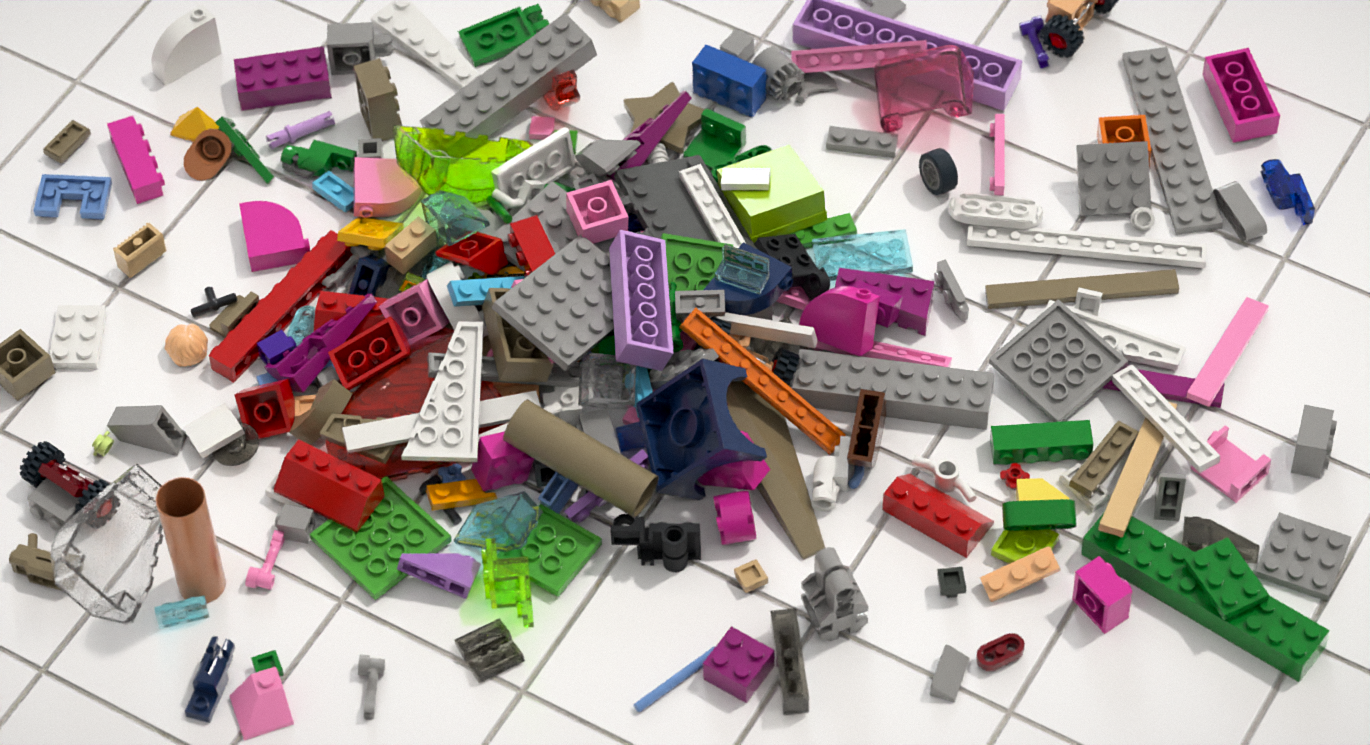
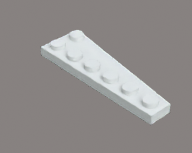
[370,0,480,90]
[1044,300,1186,371]

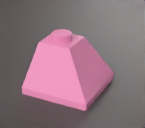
[229,667,294,740]

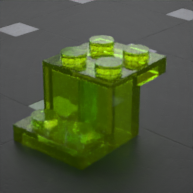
[481,538,534,628]

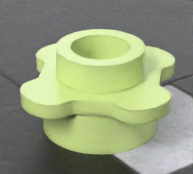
[92,431,114,456]

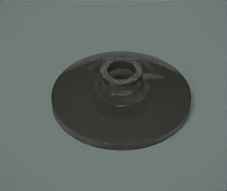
[212,423,259,466]

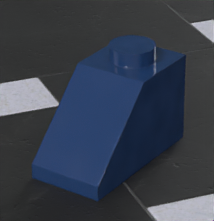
[348,254,392,297]

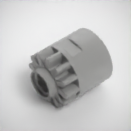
[752,46,805,101]

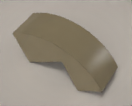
[289,379,352,445]

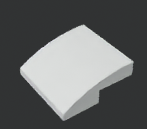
[182,403,245,459]

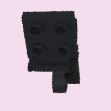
[754,234,830,301]
[611,514,701,572]

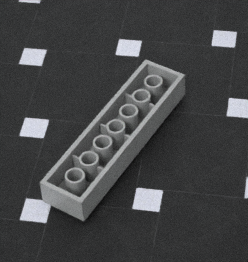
[420,13,597,163]
[792,349,994,430]

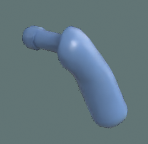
[848,466,865,489]

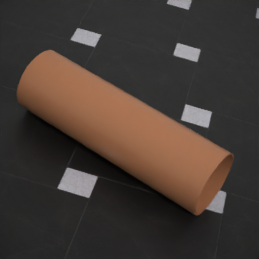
[156,477,226,604]

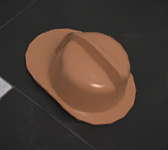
[183,129,231,180]

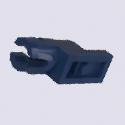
[185,636,236,723]

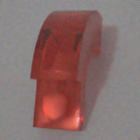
[542,69,581,111]

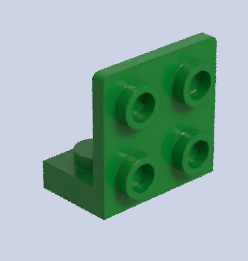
[683,108,746,170]

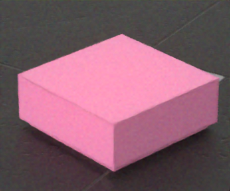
[529,116,555,140]

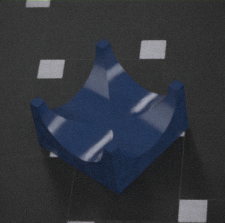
[636,358,767,501]

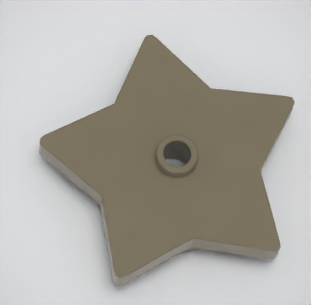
[623,82,705,154]

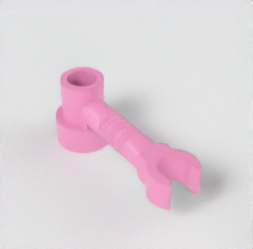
[245,530,285,590]

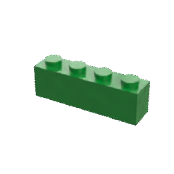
[990,420,1094,465]

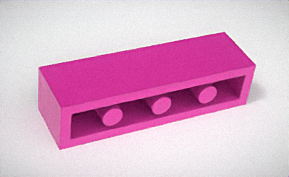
[107,115,165,204]

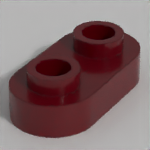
[976,633,1025,671]

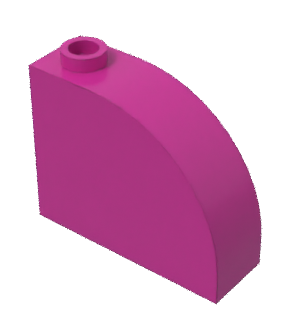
[239,201,310,272]
[799,286,880,356]

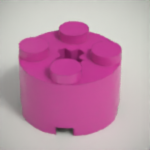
[713,490,757,545]

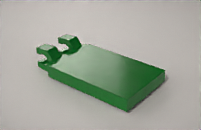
[458,3,550,68]

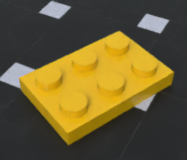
[337,217,404,250]

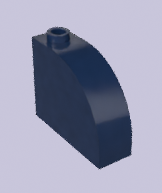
[704,242,793,316]

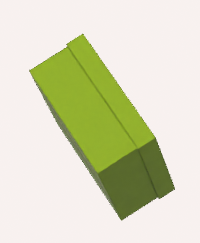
[717,144,827,244]

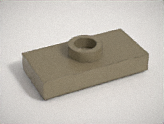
[43,119,91,164]

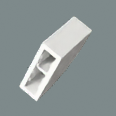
[151,4,222,86]

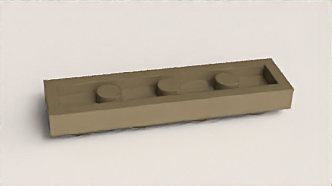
[1069,420,1139,498]

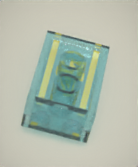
[453,491,543,552]

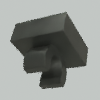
[937,566,966,598]

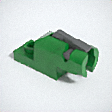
[280,139,357,178]

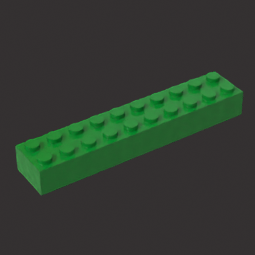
[1081,511,1330,682]

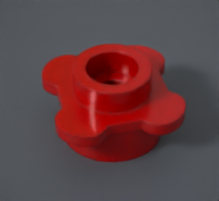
[1000,463,1030,489]

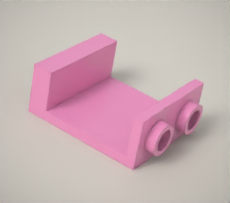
[1190,425,1271,503]

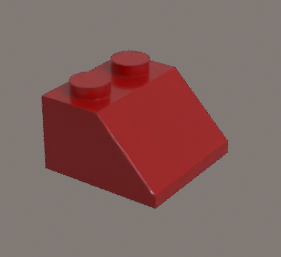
[435,229,508,275]
[234,379,295,442]

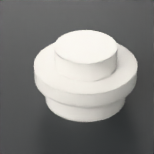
[1131,207,1155,231]

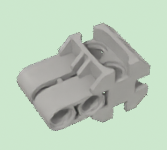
[801,547,869,641]

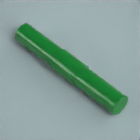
[486,195,512,224]

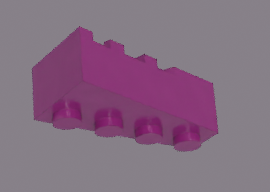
[835,268,934,336]

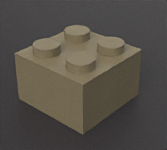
[0,329,55,401]

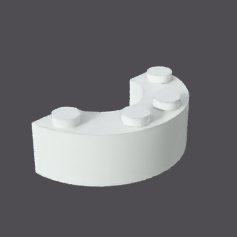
[426,261,488,337]

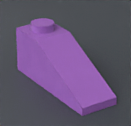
[397,553,482,599]

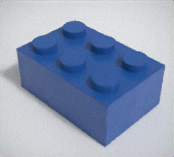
[692,44,766,118]

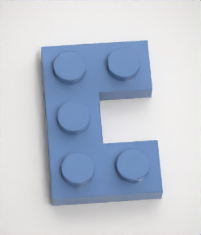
[33,174,112,219]

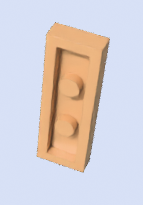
[980,546,1061,602]

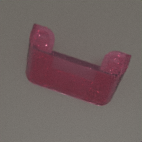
[874,45,974,133]

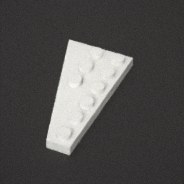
[401,322,483,462]

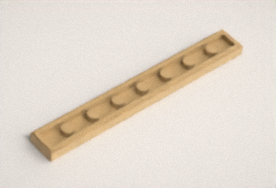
[1098,402,1178,537]

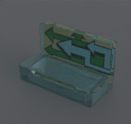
[715,244,770,295]

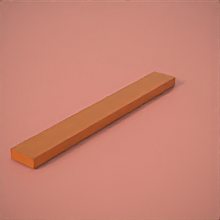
[679,307,846,455]

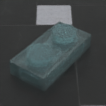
[154,596,210,629]

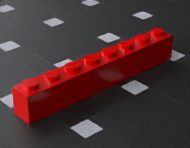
[209,230,353,383]

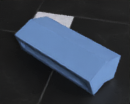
[538,472,578,514]

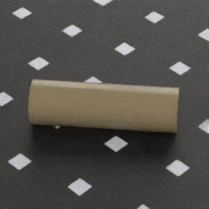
[503,400,659,518]

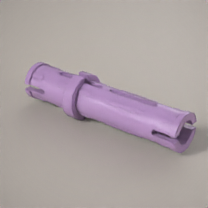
[266,111,335,149]

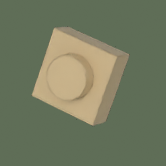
[734,559,768,593]

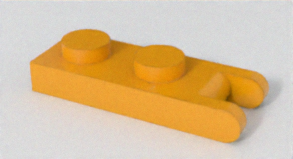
[426,479,498,511]

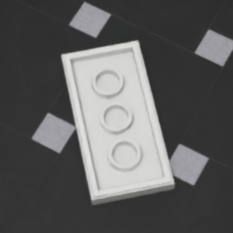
[491,127,576,210]

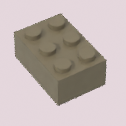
[353,58,402,141]

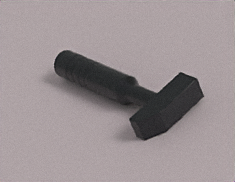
[419,474,462,525]

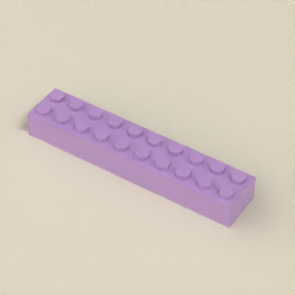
[793,0,1022,111]

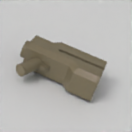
[9,533,83,593]

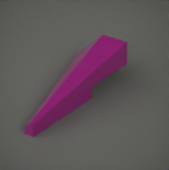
[606,91,692,181]
[264,294,377,393]

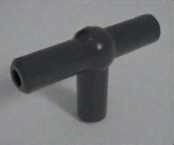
[190,286,238,318]

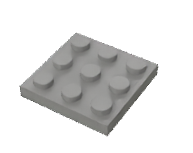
[1076,141,1152,216]
[1255,512,1352,601]

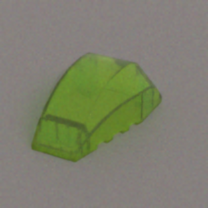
[393,125,534,204]

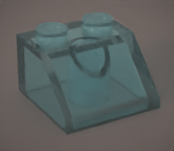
[420,190,490,246]

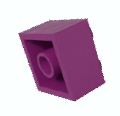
[703,626,775,704]

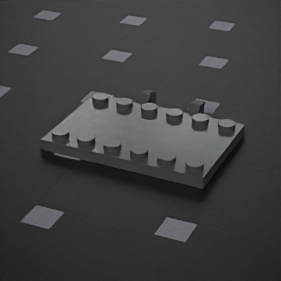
[614,155,756,248]

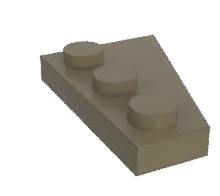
[319,414,397,464]

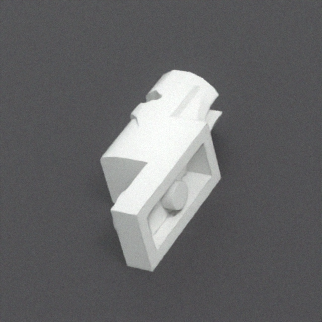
[812,436,850,511]

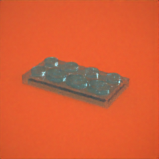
[812,229,913,281]

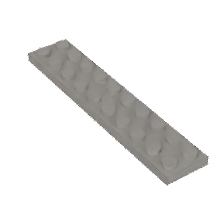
[1122,47,1223,235]

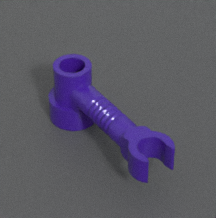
[1019,15,1049,69]

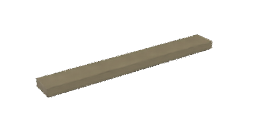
[985,269,1179,309]

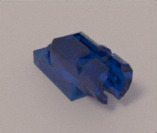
[1260,159,1315,225]

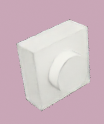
[1074,288,1103,316]

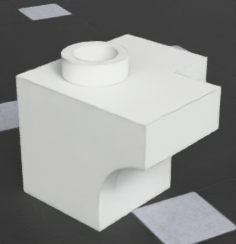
[543,386,582,427]

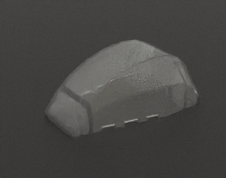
[50,464,164,625]

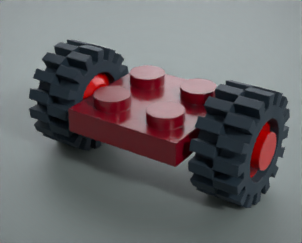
[19,441,121,528]

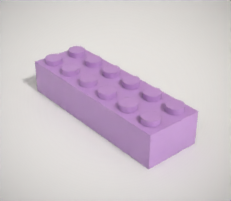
[609,230,673,371]

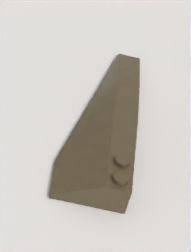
[716,349,825,560]

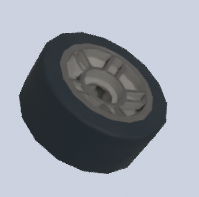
[919,148,958,195]

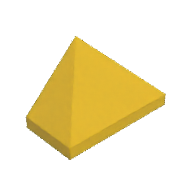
[170,107,219,141]

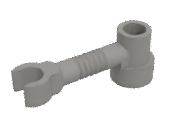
[322,245,379,292]
[358,654,385,719]

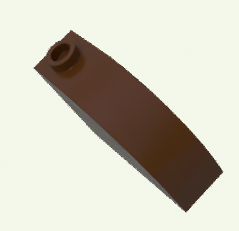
[847,389,887,468]

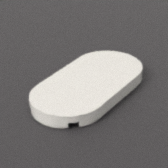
[948,193,1043,229]

